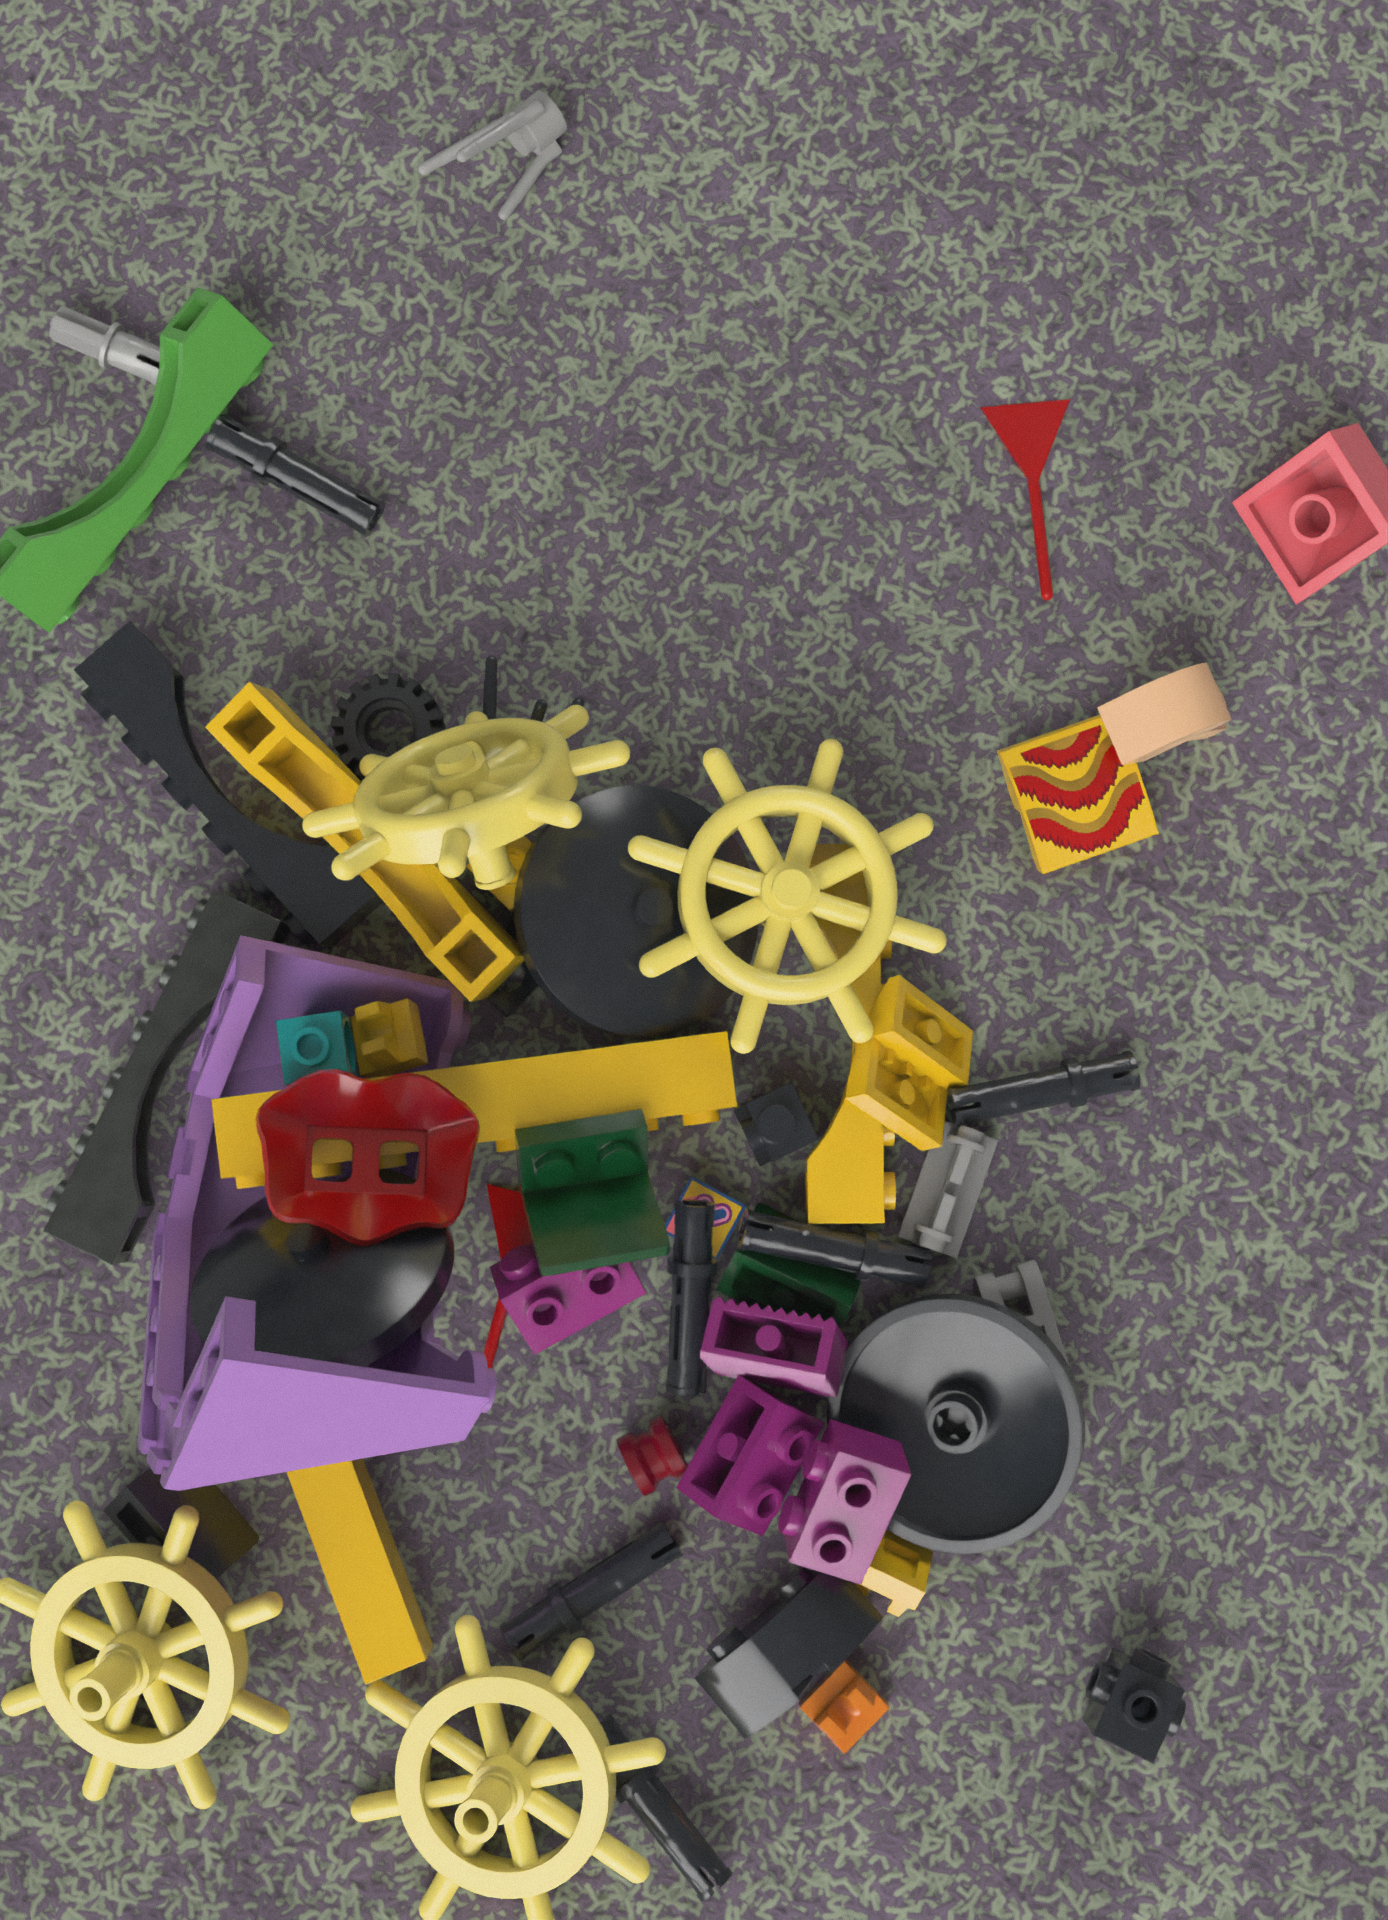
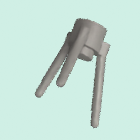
[418,90,567,220]

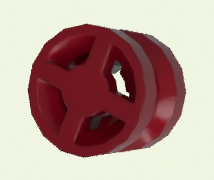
[616,1415,688,1496]

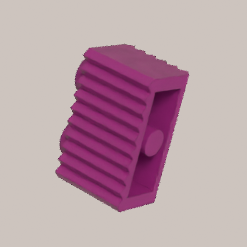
[700,1296,849,1398]

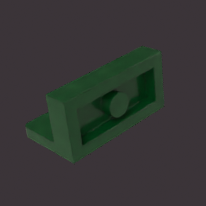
[716,1203,861,1328]

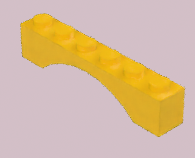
[205,682,524,1002]
[805,844,896,1224]

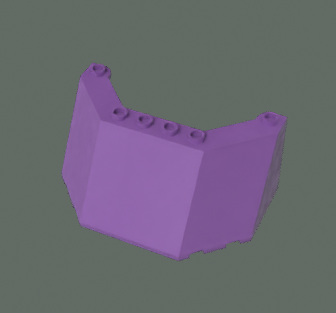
[137,935,497,1491]

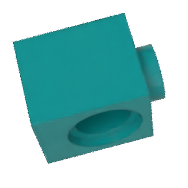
[276,1011,361,1086]

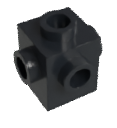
[1082,1647,1186,1764]

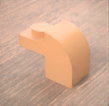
[1097,663,1232,765]

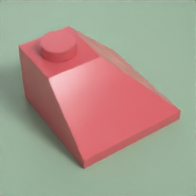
[1232,423,1388,604]

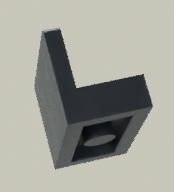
[103,1468,259,1579]

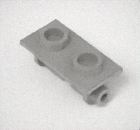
[897,1121,999,1258]

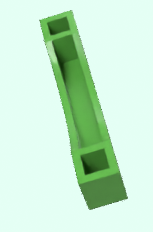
[0,287,274,633]

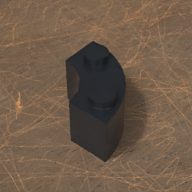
[695,1566,883,1738]

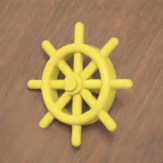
[302,705,630,890]
[628,739,947,1054]
[0,1500,290,1809]
[350,1615,666,1920]

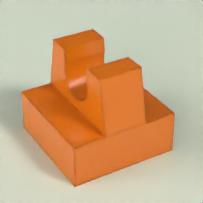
[798,1659,890,1754]

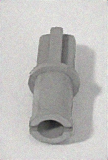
[49,307,160,386]

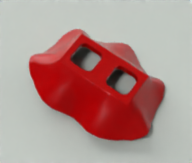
[255,1069,480,1246]

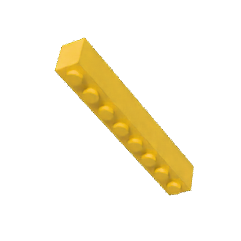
[211,1031,737,1189]

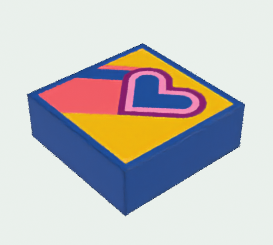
[665,1176,746,1260]

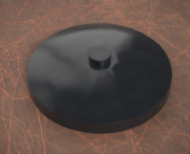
[514,785,759,1038]
[190,1167,454,1367]
[827,1294,1085,1554]

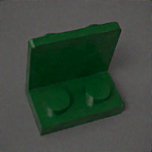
[515,1109,670,1276]

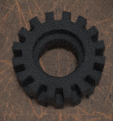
[331,673,447,780]

